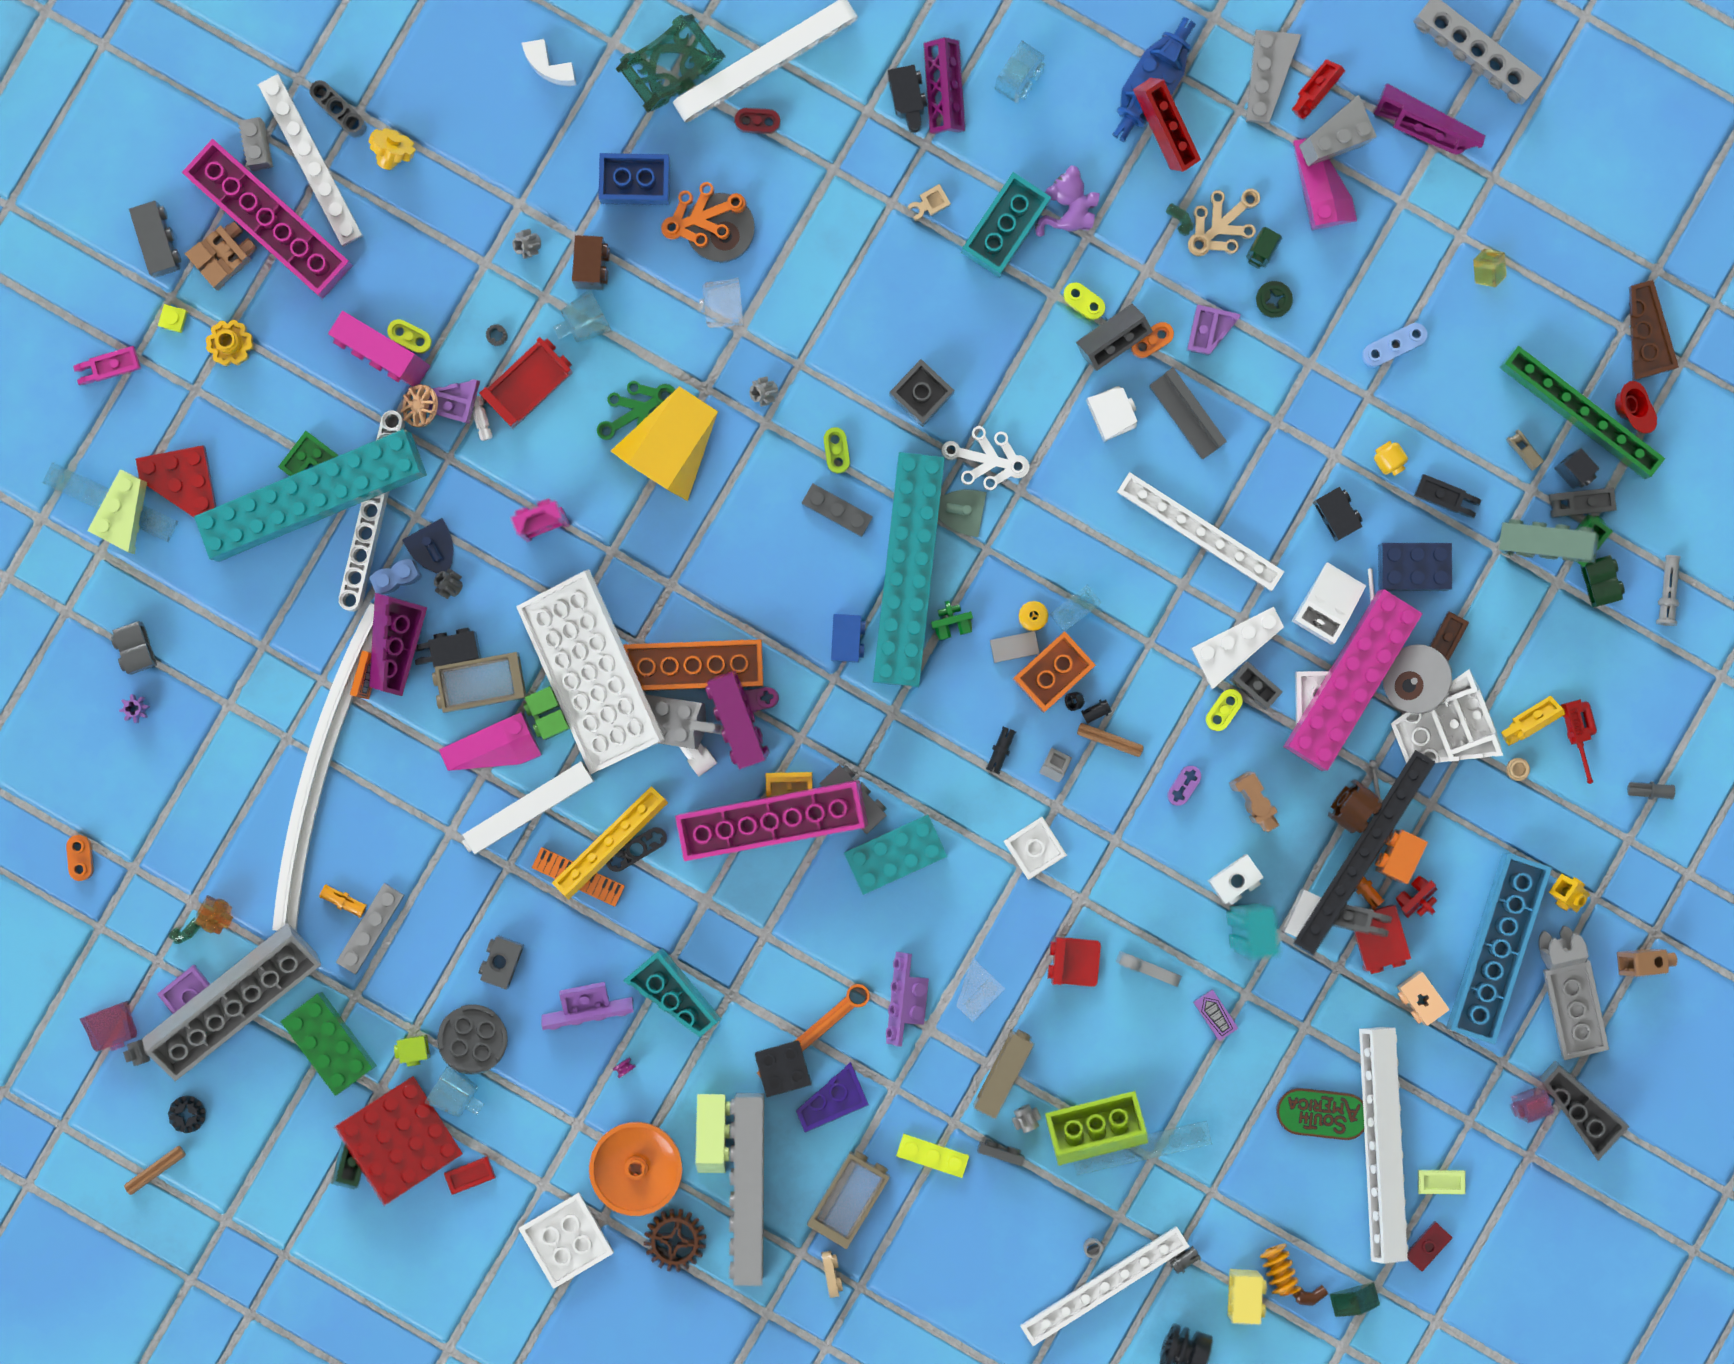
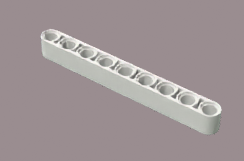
[673,0,858,123]
[339,410,405,612]

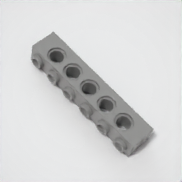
[1413,0,1543,105]

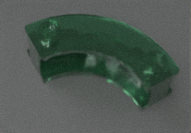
[616,14,726,113]

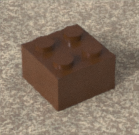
[572,235,610,290]

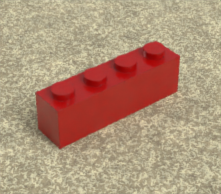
[1133,78,1201,172]

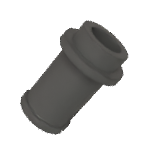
[1170,1246,1201,1274]

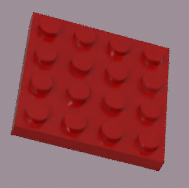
[334,1076,463,1205]

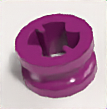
[613,1057,636,1078]

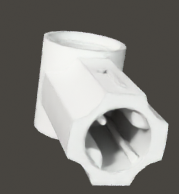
[679,743,717,777]

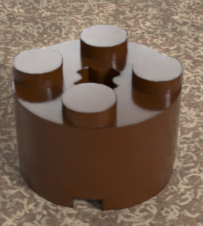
[1328,779,1382,833]

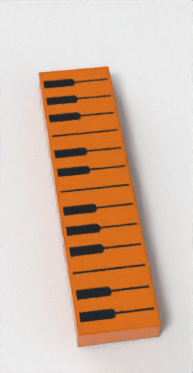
[532,847,625,907]

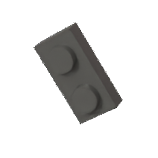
[977,1139,1025,1166]

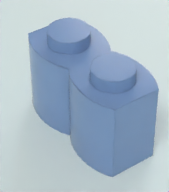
[369,559,422,595]

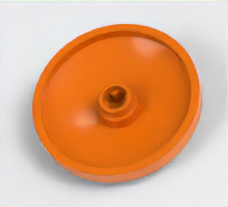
[589,1122,682,1216]

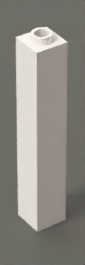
[462,762,595,854]

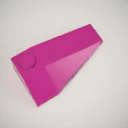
[1293,138,1357,230]

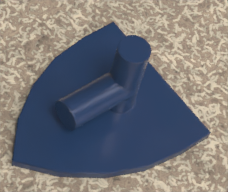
[402,518,454,573]

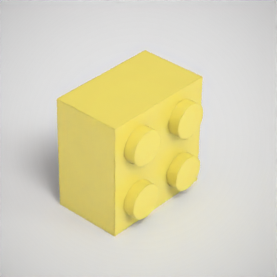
[1227,1269,1267,1324]

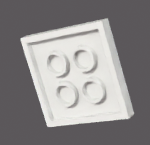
[518,1192,614,1289]

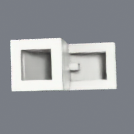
[522,39,576,86]

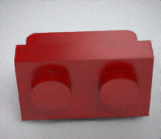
[1047,937,1101,987]

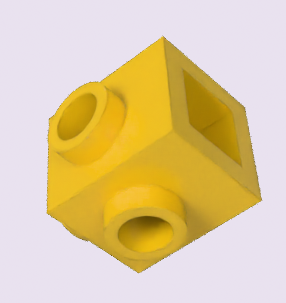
[1549,873,1590,913]

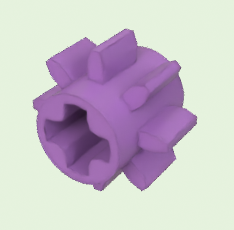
[119,694,150,723]

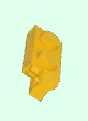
[1501,696,1565,746]

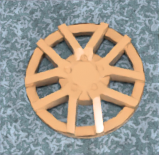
[401,384,438,428]

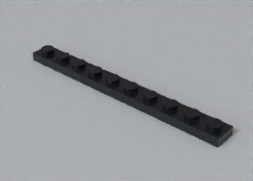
[1293,750,1435,956]

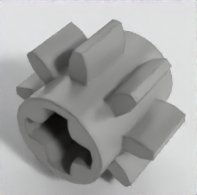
[512,229,541,259]
[750,376,778,407]
[1012,1104,1041,1133]

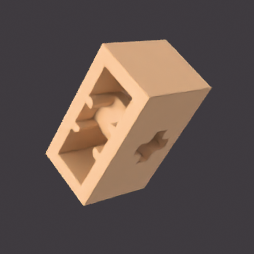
[1397,971,1450,1026]

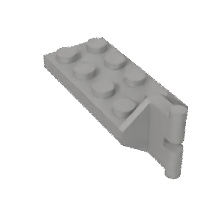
[645,695,724,750]

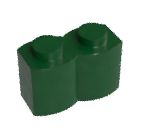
[1246,227,1282,269]
[1580,555,1625,608]

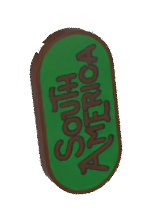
[1276,1088,1364,1140]

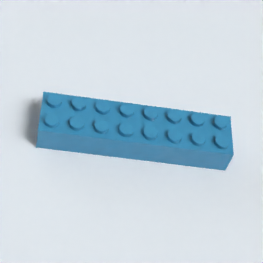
[1446,853,1552,1044]

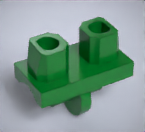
[931,600,973,640]

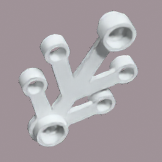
[942,426,1029,491]

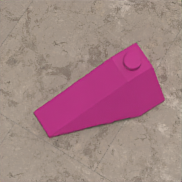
[439,712,542,771]

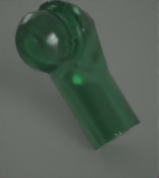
[1166,203,1194,236]
[169,918,203,944]

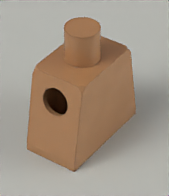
[1617,949,1677,977]

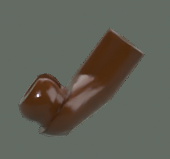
[1293,1285,1329,1306]

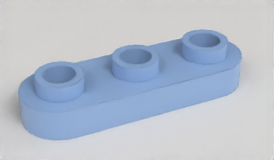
[1362,323,1427,367]

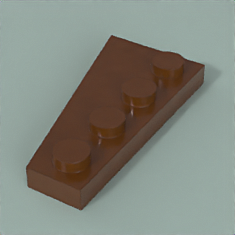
[1629,280,1679,381]

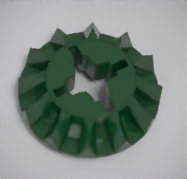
[1256,281,1293,318]

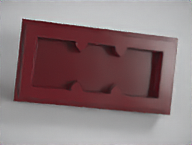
[1407,1221,1453,1272]

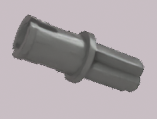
[1627,781,1675,800]

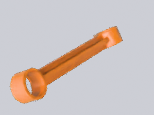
[757,984,870,1078]

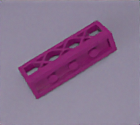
[924,37,965,134]

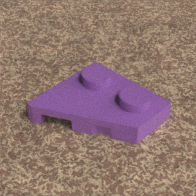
[1187,304,1241,355]

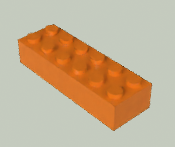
[622,639,764,691]

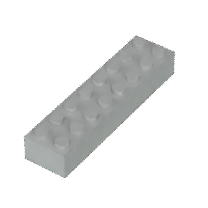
[142,923,321,1081]
[729,1093,764,1286]

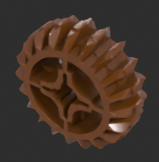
[644,1208,707,1272]

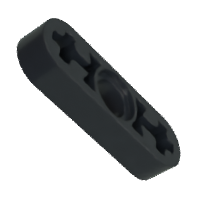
[606,827,667,872]

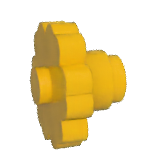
[368,128,416,170]
[206,320,254,367]

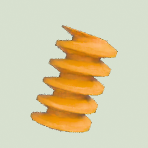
[1260,1244,1301,1296]

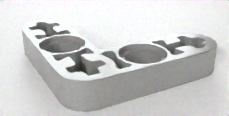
[1116,951,1182,987]

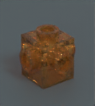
[194,895,233,935]

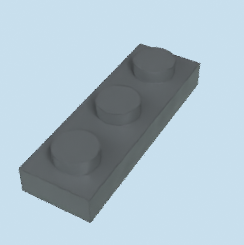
[802,483,873,537]

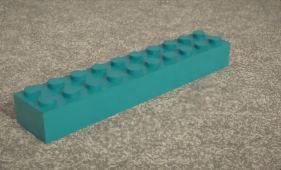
[194,429,427,562]
[873,452,945,687]

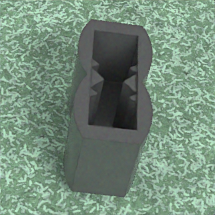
[111,621,157,675]

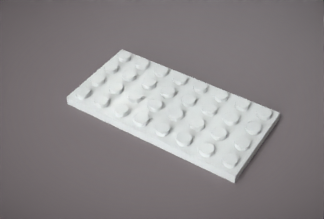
[516,570,664,774]

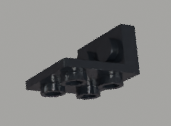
[755,1040,812,1097]

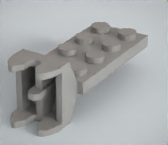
[1538,926,1609,1060]

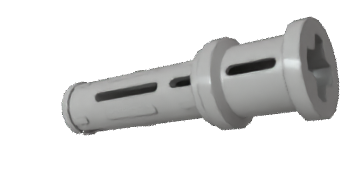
[1656,555,1680,626]

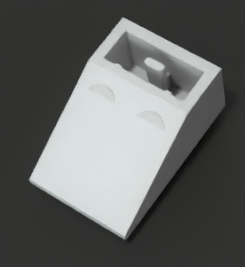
[1292,562,1366,645]

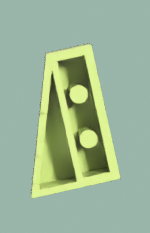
[88,469,147,554]
[696,1094,730,1173]

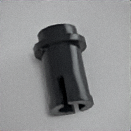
[1081,700,1112,724]

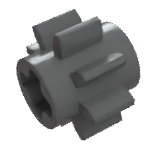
[434,569,463,599]
[123,1039,151,1066]

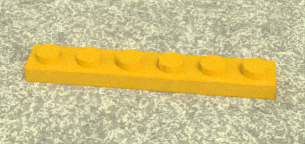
[552,786,668,900]

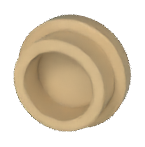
[1506,758,1530,781]

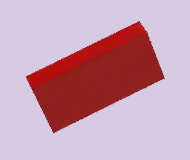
[444,1156,496,1195]

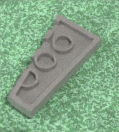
[1246,30,1301,124]

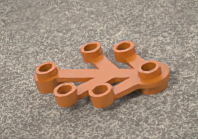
[661,182,747,248]

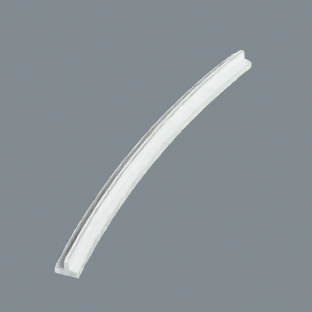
[272,603,374,932]

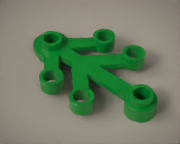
[597,381,675,440]

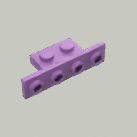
[886,952,929,1046]
[542,982,634,1030]

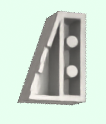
[1299,95,1377,167]

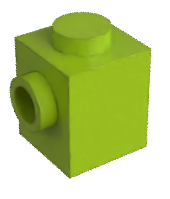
[394,1035,430,1067]

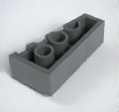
[1540,1061,1629,1161]

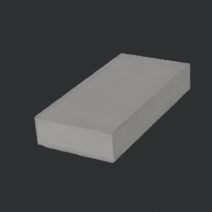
[990,631,1040,663]

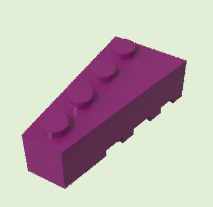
[369,593,427,696]
[705,670,770,769]

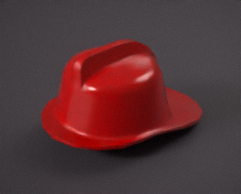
[1615,381,1657,434]

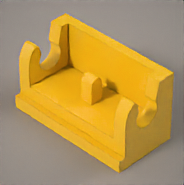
[766,772,813,797]

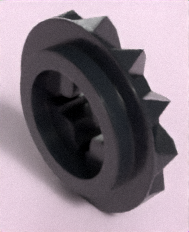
[168,1096,206,1133]

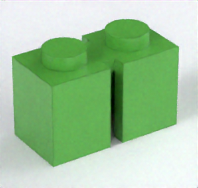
[523,686,570,740]

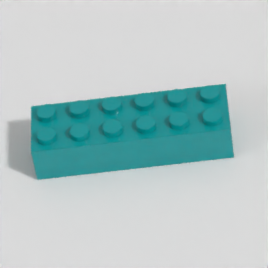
[1226,903,1280,959]

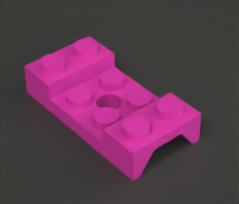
[511,499,570,542]

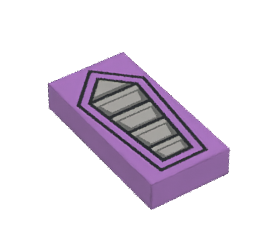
[1193,990,1238,1041]

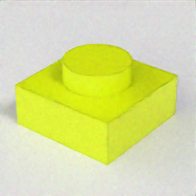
[158,304,188,333]

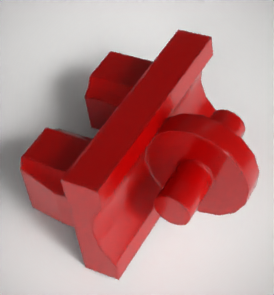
[1396,875,1437,918]

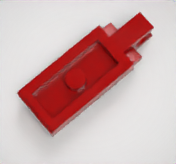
[1292,60,1345,120]

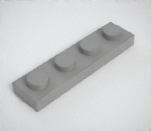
[336,883,405,974]

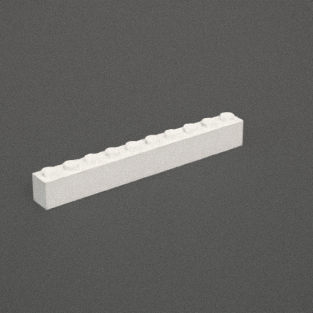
[1359,1027,1408,1264]

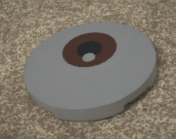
[1383,645,1452,714]

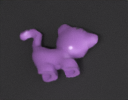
[1035,165,1100,237]

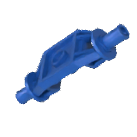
[1112,17,1196,142]

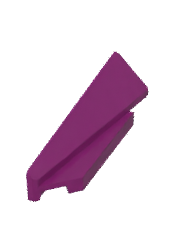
[1373,84,1485,155]

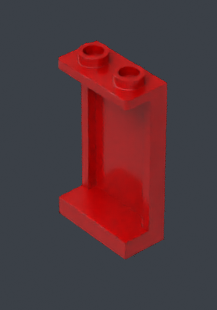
[479,337,573,429]

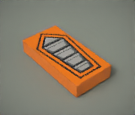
[350,650,372,700]

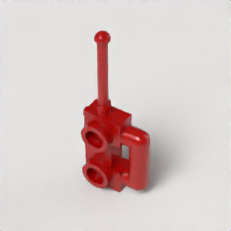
[1561,699,1597,784]

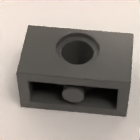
[1230,661,1283,710]
[479,935,524,989]

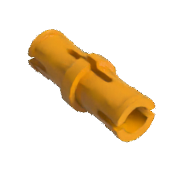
[319,884,367,918]

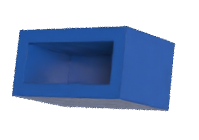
[831,614,866,663]

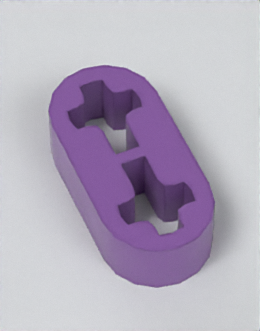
[1167,766,1201,806]

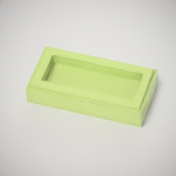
[1418,1170,1465,1194]

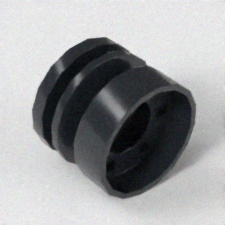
[1160,1323,1213,1364]

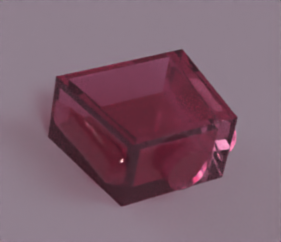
[80,1001,137,1052]

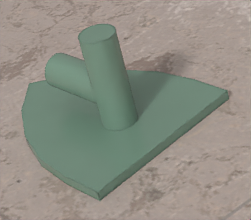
[938,490,987,537]

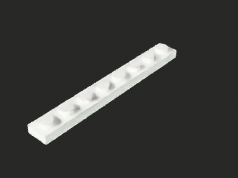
[258,74,363,247]
[1117,472,1284,591]
[1020,1226,1190,1346]

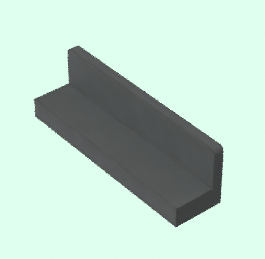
[1149,367,1227,459]

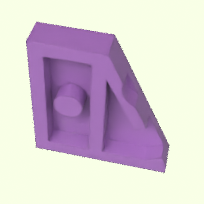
[428,379,480,424]

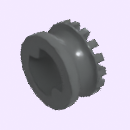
[486,324,507,346]

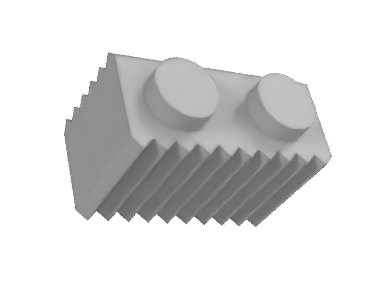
[238,117,273,171]

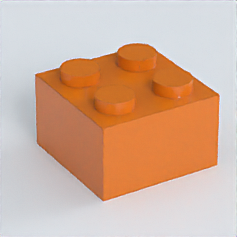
[1375,829,1428,884]

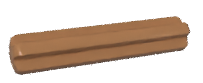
[1077,723,1143,757]
[124,1146,186,1195]

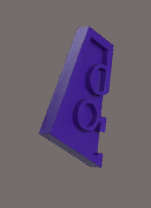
[796,1062,869,1133]

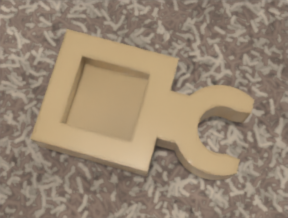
[908,184,951,221]

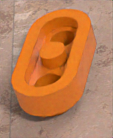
[1131,322,1174,358]
[66,835,94,881]

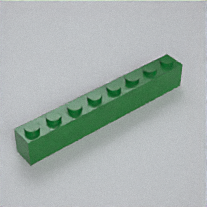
[1499,346,1665,479]

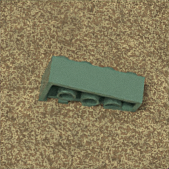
[1498,519,1599,563]

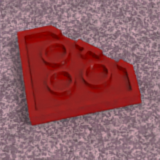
[135,445,216,517]

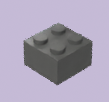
[889,359,955,427]

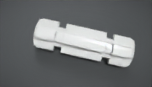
[472,396,492,441]

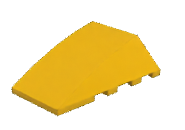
[611,386,718,501]

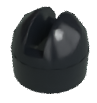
[1065,692,1085,711]

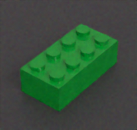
[280,992,377,1096]

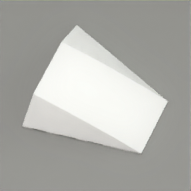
[1391,669,1503,764]

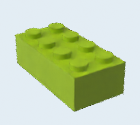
[1045,1091,1148,1166]

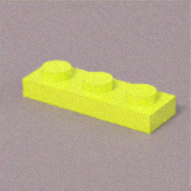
[896,1133,969,1178]

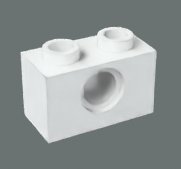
[1208,854,1264,905]

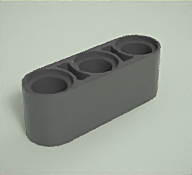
[309,80,366,137]

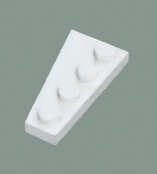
[1191,607,1284,689]

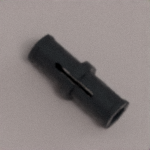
[986,726,1016,774]

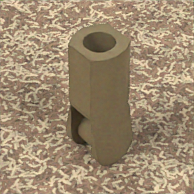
[1506,430,1544,471]

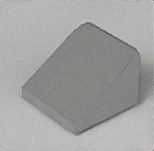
[1040,747,1072,782]

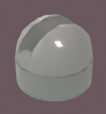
[1083,1238,1103,1258]

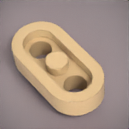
[822,1250,843,1298]

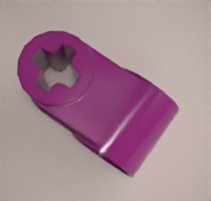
[744,687,779,713]

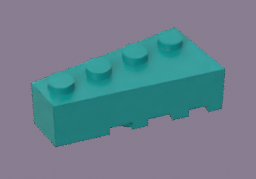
[623,948,721,1037]

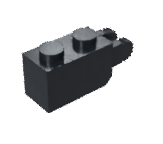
[887,64,927,134]

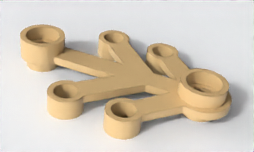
[1188,189,1260,256]

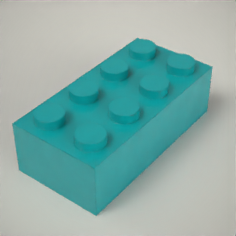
[961,172,1051,278]
[844,814,947,895]

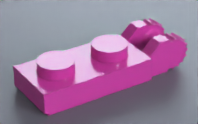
[73,346,141,385]

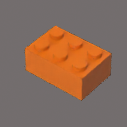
[1013,631,1096,713]

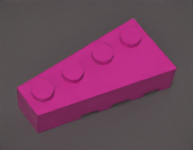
[328,311,430,387]

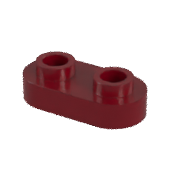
[735,108,780,134]

